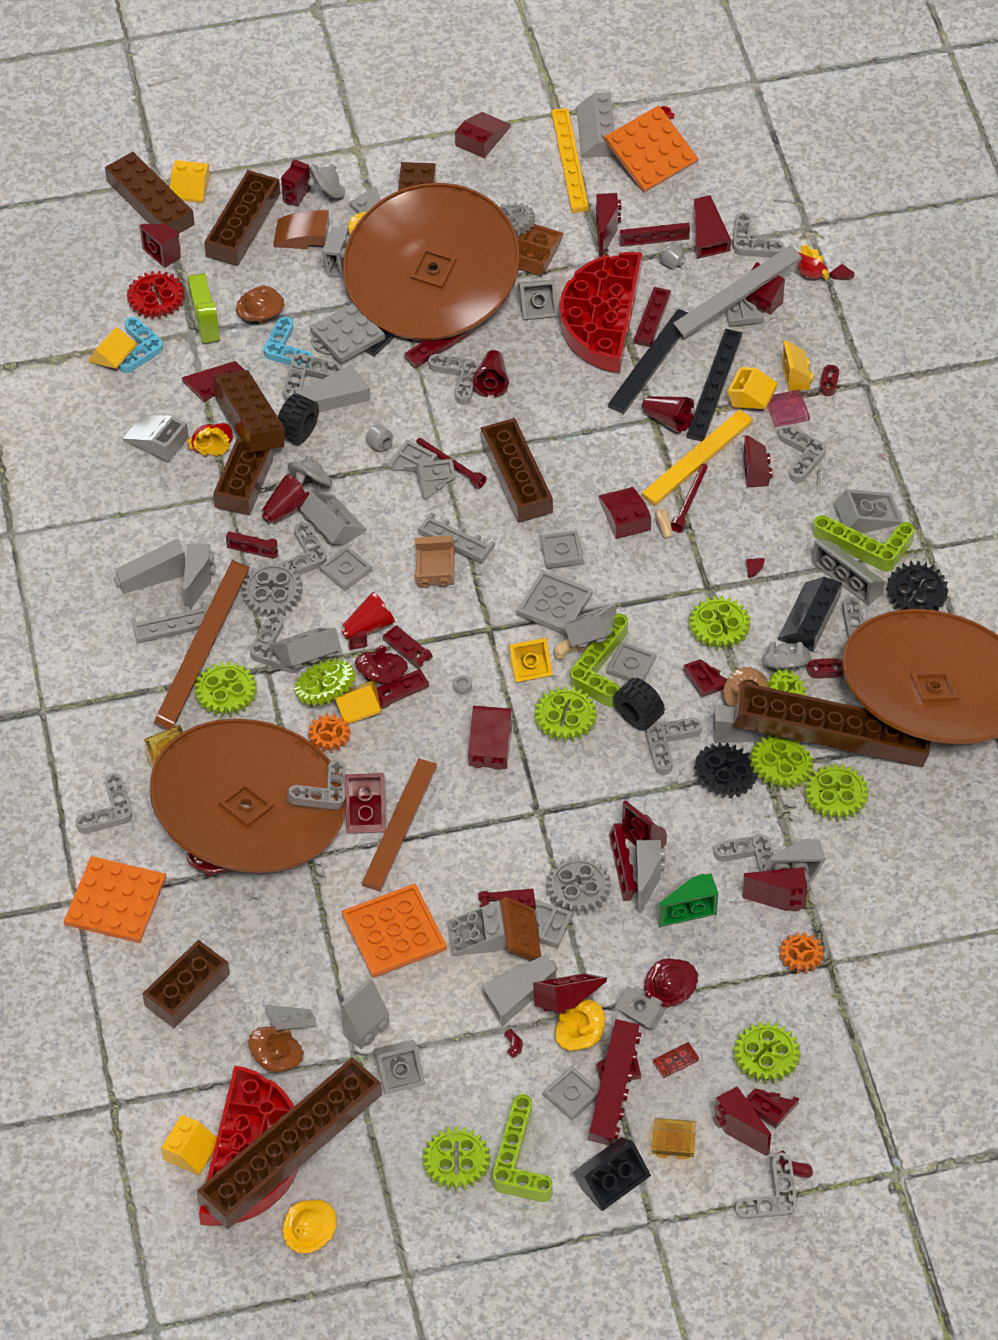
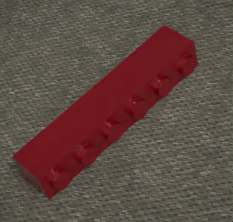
[588,1019,642,1145]

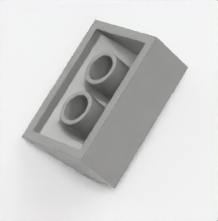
[300,491,367,545]
[270,627,342,669]

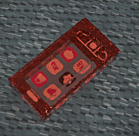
[653,1042,699,1079]

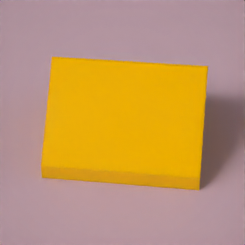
[89,326,137,369]
[509,637,553,682]
[336,680,382,724]

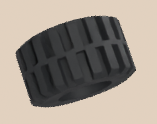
[278,393,319,444]
[613,678,665,730]

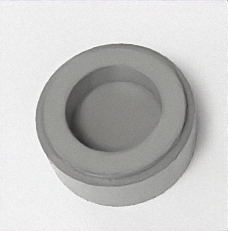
[453,675,472,695]

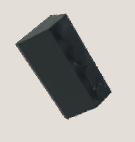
[778,577,842,652]

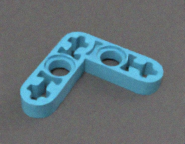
[264,316,313,368]
[119,317,163,373]

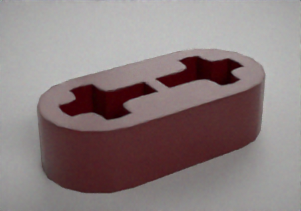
[820,365,839,396]
[807,658,843,679]

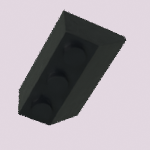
[572,1137,651,1211]

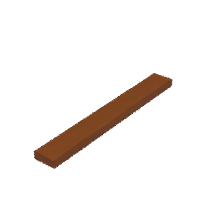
[362,758,437,892]

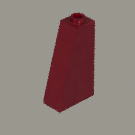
[693,195,731,259]

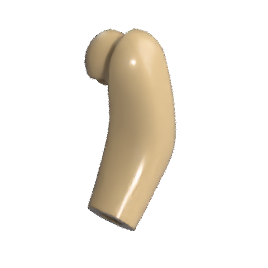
[655,509,673,539]
[554,639,588,659]

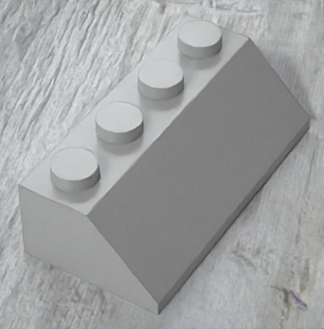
[577,92,616,158]
[812,539,885,606]

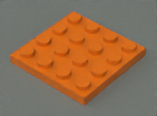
[604,105,699,193]
[64,856,167,943]
[341,883,447,978]

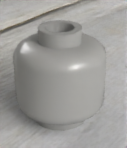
[659,243,686,269]
[366,425,393,451]

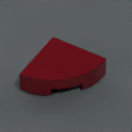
[829,264,855,280]
[746,558,765,578]
[348,630,368,650]

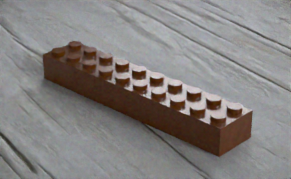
[733,682,930,767]
[197,1057,382,1229]

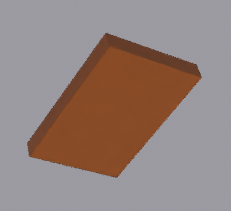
[501,897,541,961]

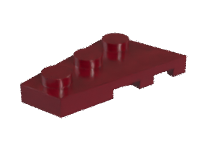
[182,361,245,403]

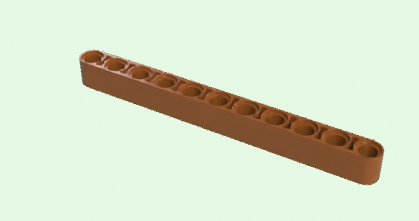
[154,560,250,732]

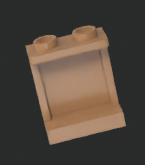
[414,535,455,587]

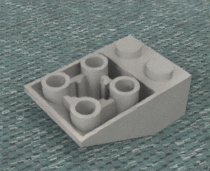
[123,414,189,461]
[447,900,507,956]

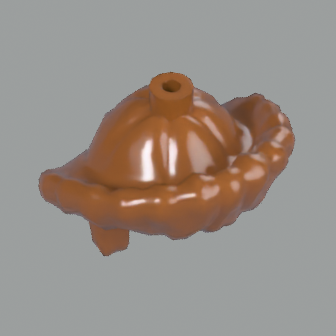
[236,285,285,325]
[248,1026,304,1072]

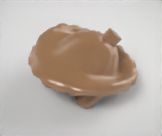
[723,666,770,707]

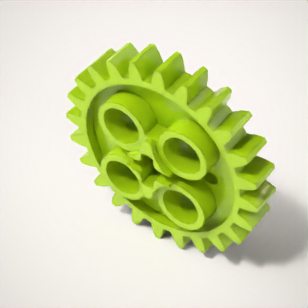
[689,595,751,650]
[294,658,356,706]
[194,661,257,717]
[534,686,597,742]
[750,735,814,790]
[805,763,869,821]
[733,1021,801,1084]
[422,1126,491,1191]

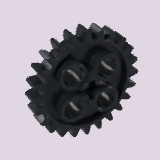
[886,561,948,611]
[694,742,758,798]

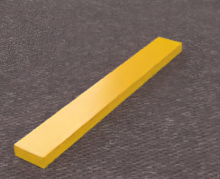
[551,108,589,213]
[641,409,753,506]

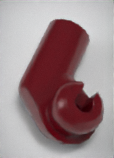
[504,1029,523,1058]

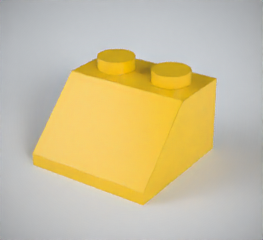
[170,160,210,203]
[782,341,813,392]
[161,1114,217,1176]

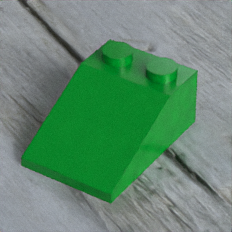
[658,873,718,928]

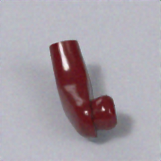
[776,1151,813,1178]

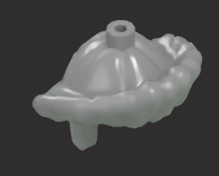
[308,164,345,200]
[288,456,333,492]
[763,642,812,673]

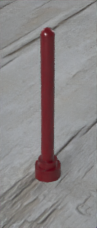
[416,438,487,489]
[671,464,708,533]

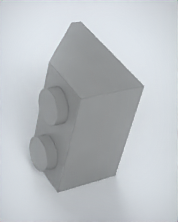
[518,279,559,320]
[374,1039,426,1094]

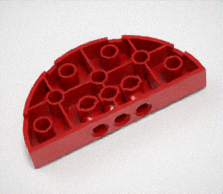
[560,252,642,373]
[199,1065,299,1226]

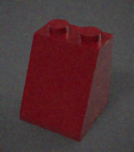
[468,705,512,769]

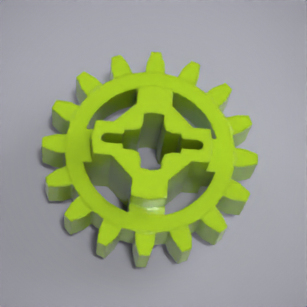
[767,669,807,696]

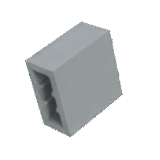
[322,226,350,278]

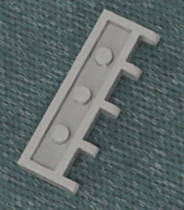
[418,512,495,563]
[131,602,207,643]

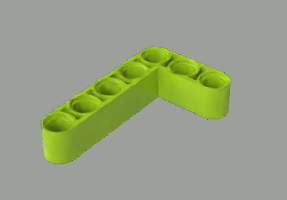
[187,273,220,344]
[813,515,915,572]
[570,613,628,707]
[493,1094,553,1202]

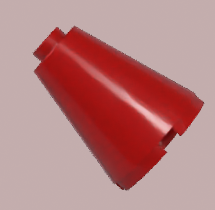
[341,592,395,640]

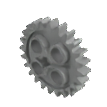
[500,202,536,237]
[242,560,303,617]
[546,855,611,915]

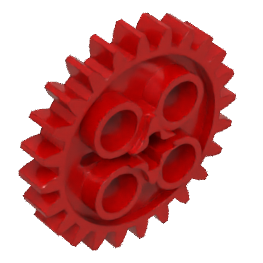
[127,271,185,319]

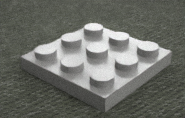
[310,303,385,363]
[517,570,593,634]

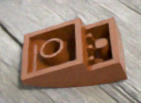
[273,210,329,249]
[518,224,564,276]

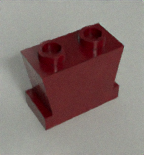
[281,159,311,207]

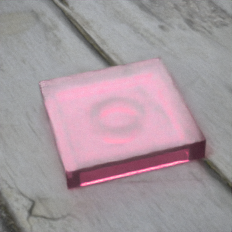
[767,389,810,427]

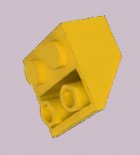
[727,367,778,409]

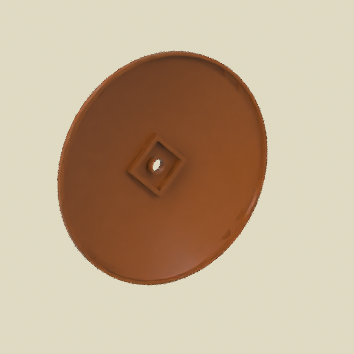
[343,183,520,340]
[842,609,998,744]
[149,719,346,873]

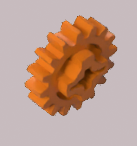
[308,713,351,753]
[779,932,824,974]

